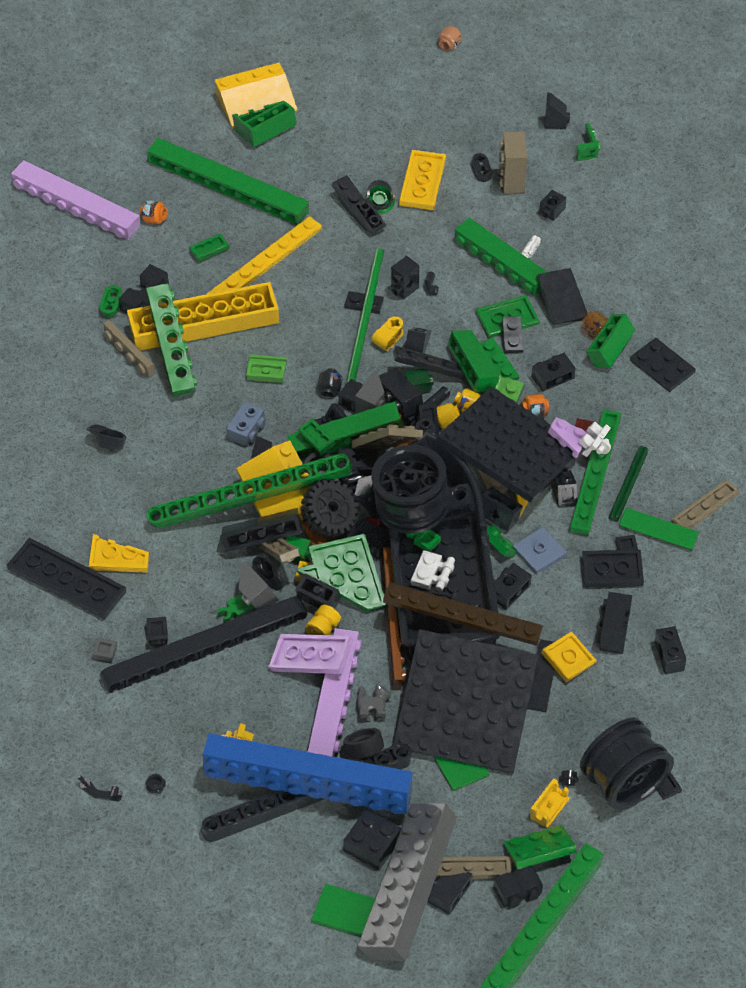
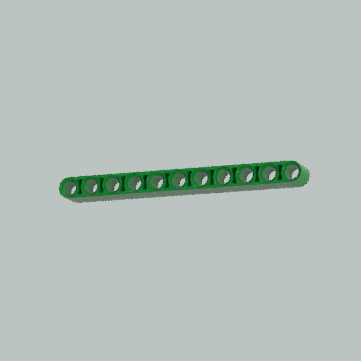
[146,454,352,528]

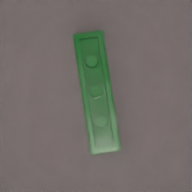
[619,508,699,551]

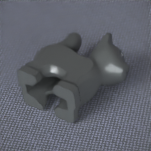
[358,683,391,722]

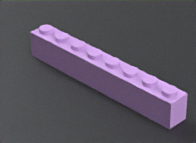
[11,160,140,240]
[308,628,362,757]

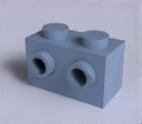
[227,402,266,447]

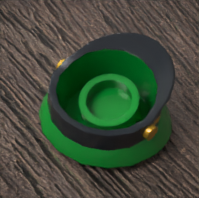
[364,180,395,214]

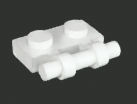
[411,550,455,592]

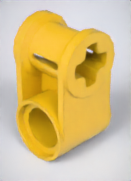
[371,316,404,352]

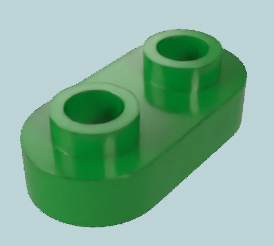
[99,285,122,318]

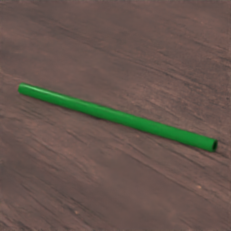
[345,248,384,385]

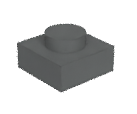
[92,638,117,662]

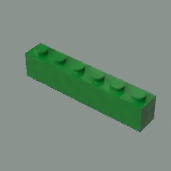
[454,217,547,296]
[287,402,404,462]

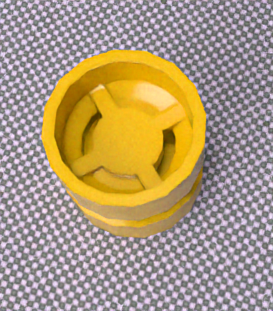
[305,604,341,635]

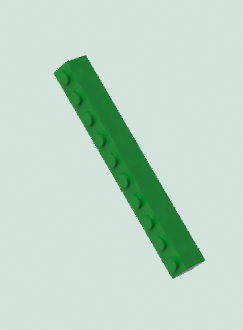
[147,138,309,225]
[479,843,604,988]

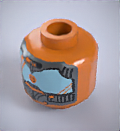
[140,200,167,225]
[520,394,549,418]

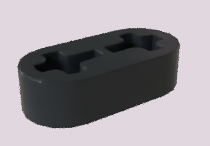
[472,153,492,182]

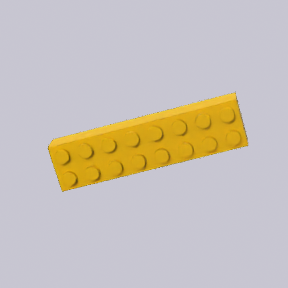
[127,282,279,351]

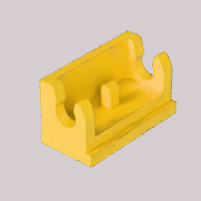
[530,778,570,829]

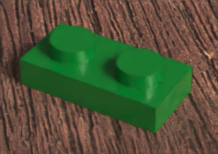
[487,525,517,558]

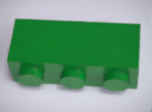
[586,314,635,368]

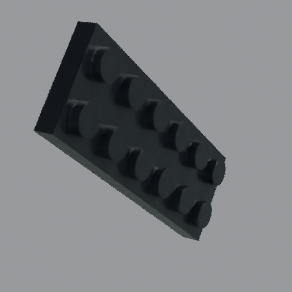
[7,537,127,619]

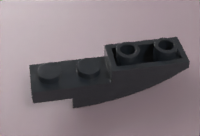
[332,175,386,234]

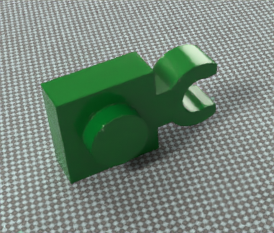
[405,530,441,552]
[217,593,254,623]

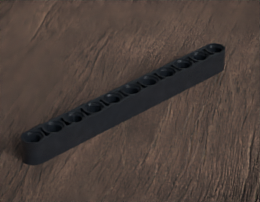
[100,596,308,693]
[202,743,411,842]

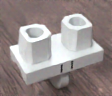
[578,422,611,457]

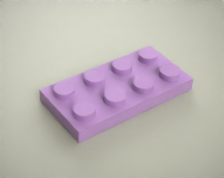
[269,634,353,674]

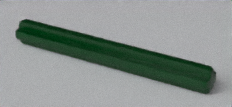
[609,446,648,522]

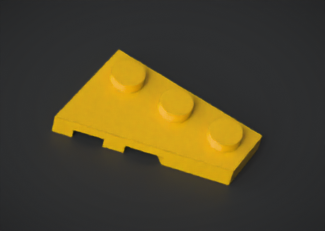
[89,534,150,573]

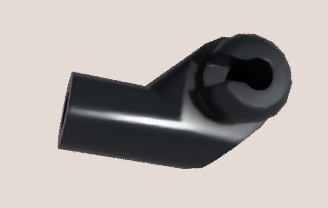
[424,271,439,295]

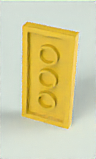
[399,150,446,210]

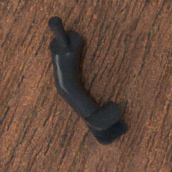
[77,775,123,802]

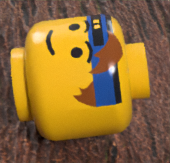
[454,388,481,413]

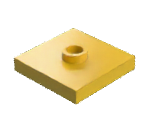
[541,631,597,683]

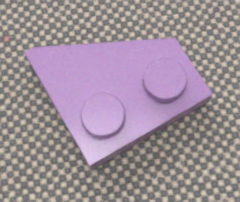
[548,417,590,458]

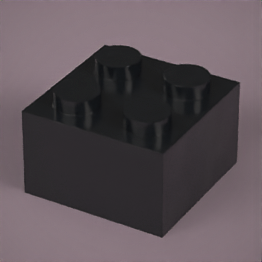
[343,809,401,871]

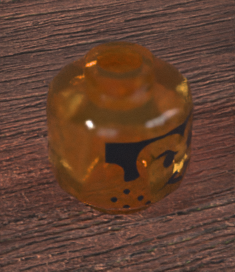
[582,311,608,338]

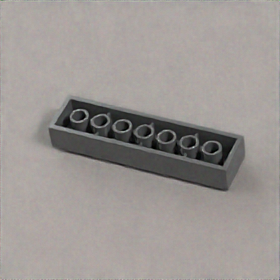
[358,803,457,961]

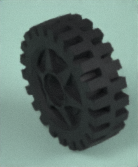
[301,479,359,538]

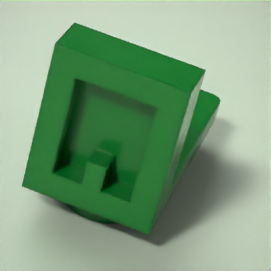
[576,123,601,161]

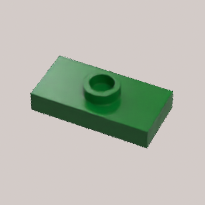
[189,233,229,262]
[297,418,336,455]

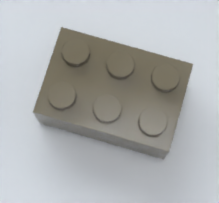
[499,132,527,194]

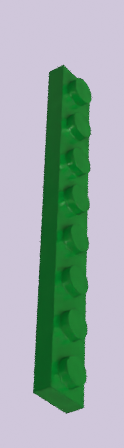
[570,409,622,536]

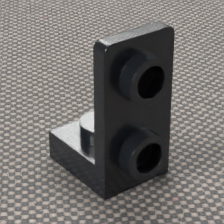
[554,469,578,507]

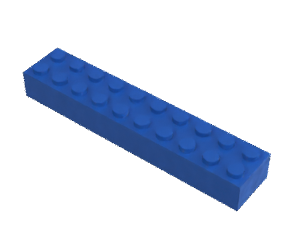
[202,733,413,814]

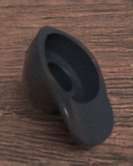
[86,425,126,451]
[252,553,284,591]

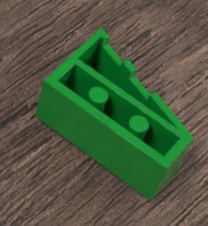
[232,100,297,147]

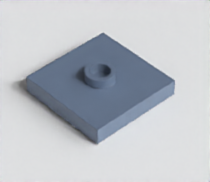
[513,527,567,575]

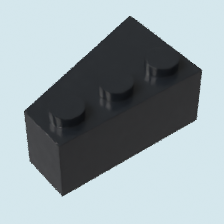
[596,592,632,654]

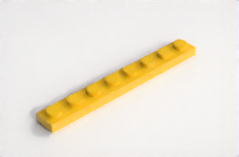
[207,216,322,294]

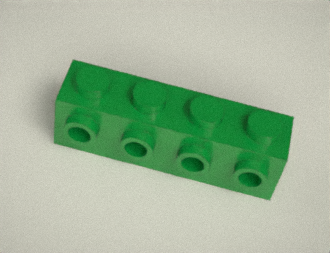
[447,330,499,392]

